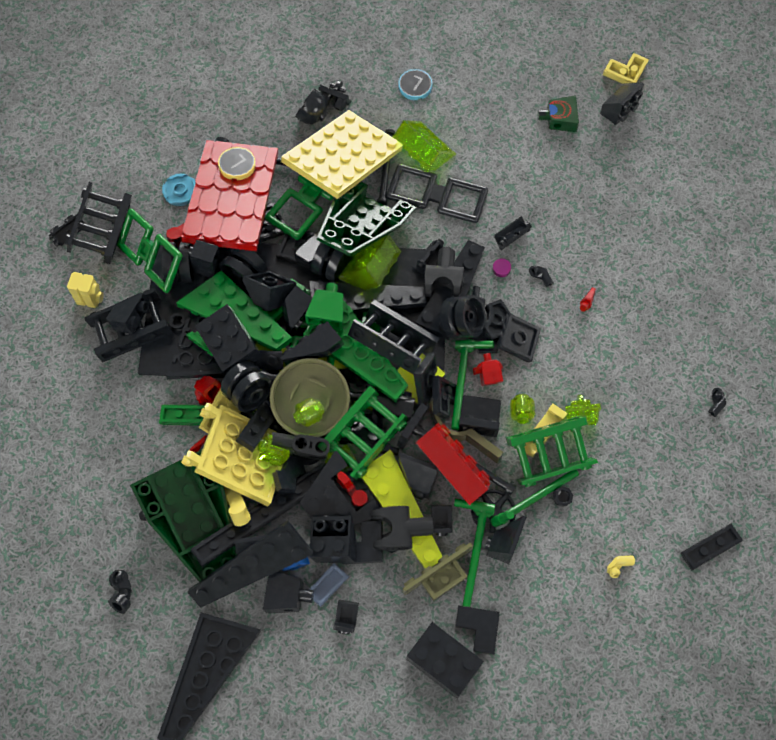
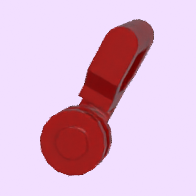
[336,471,368,507]

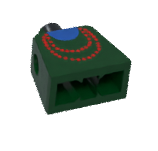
[538,96,579,132]

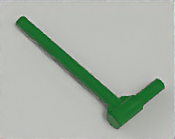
[451,340,494,430]
[491,470,579,527]
[454,498,495,607]

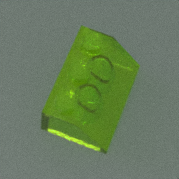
[392,120,456,171]
[339,235,401,290]

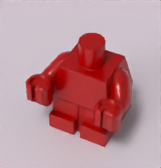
[473,353,503,386]
[193,376,221,405]

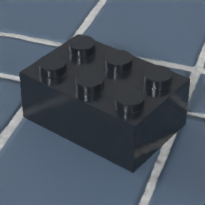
[195,304,263,374]
[406,622,484,699]

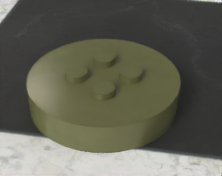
[270,358,350,437]

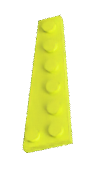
[362,450,443,569]

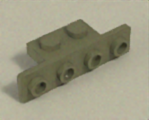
[402,542,473,601]

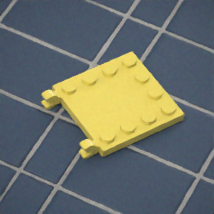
[181,403,287,506]

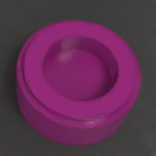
[492,258,511,277]

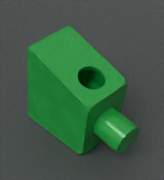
[305,283,344,330]

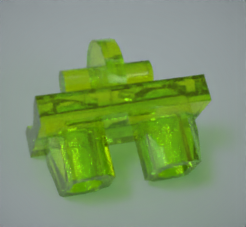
[565,394,601,425]

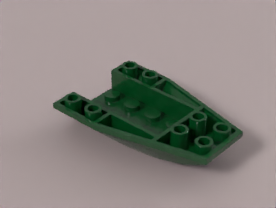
[317,181,416,256]
[130,449,237,582]

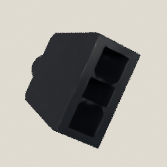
[263,572,314,614]

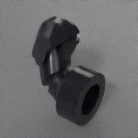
[108,569,132,614]

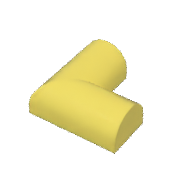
[603,53,649,84]

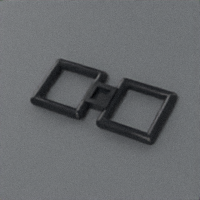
[386,164,488,223]

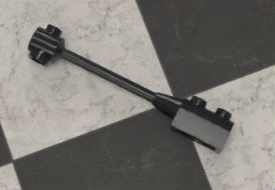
[261,369,415,423]

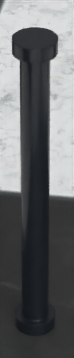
[377,129,395,205]

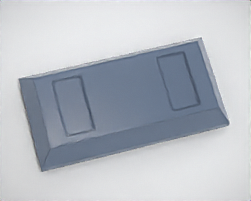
[309,563,349,607]

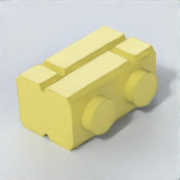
[67,272,104,308]

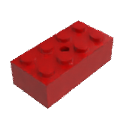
[416,423,491,505]

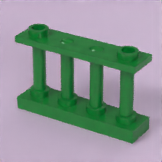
[317,386,408,480]
[506,416,598,487]

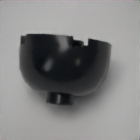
[295,89,328,125]

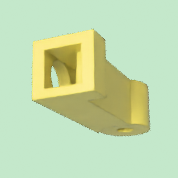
[525,404,568,458]
[223,486,251,526]

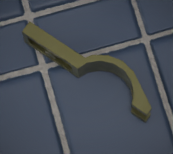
[429,400,503,463]

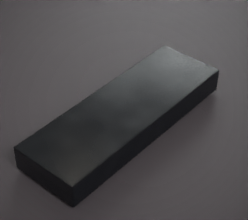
[236,399,275,452]
[680,524,743,571]

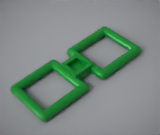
[265,175,334,240]
[117,208,182,293]

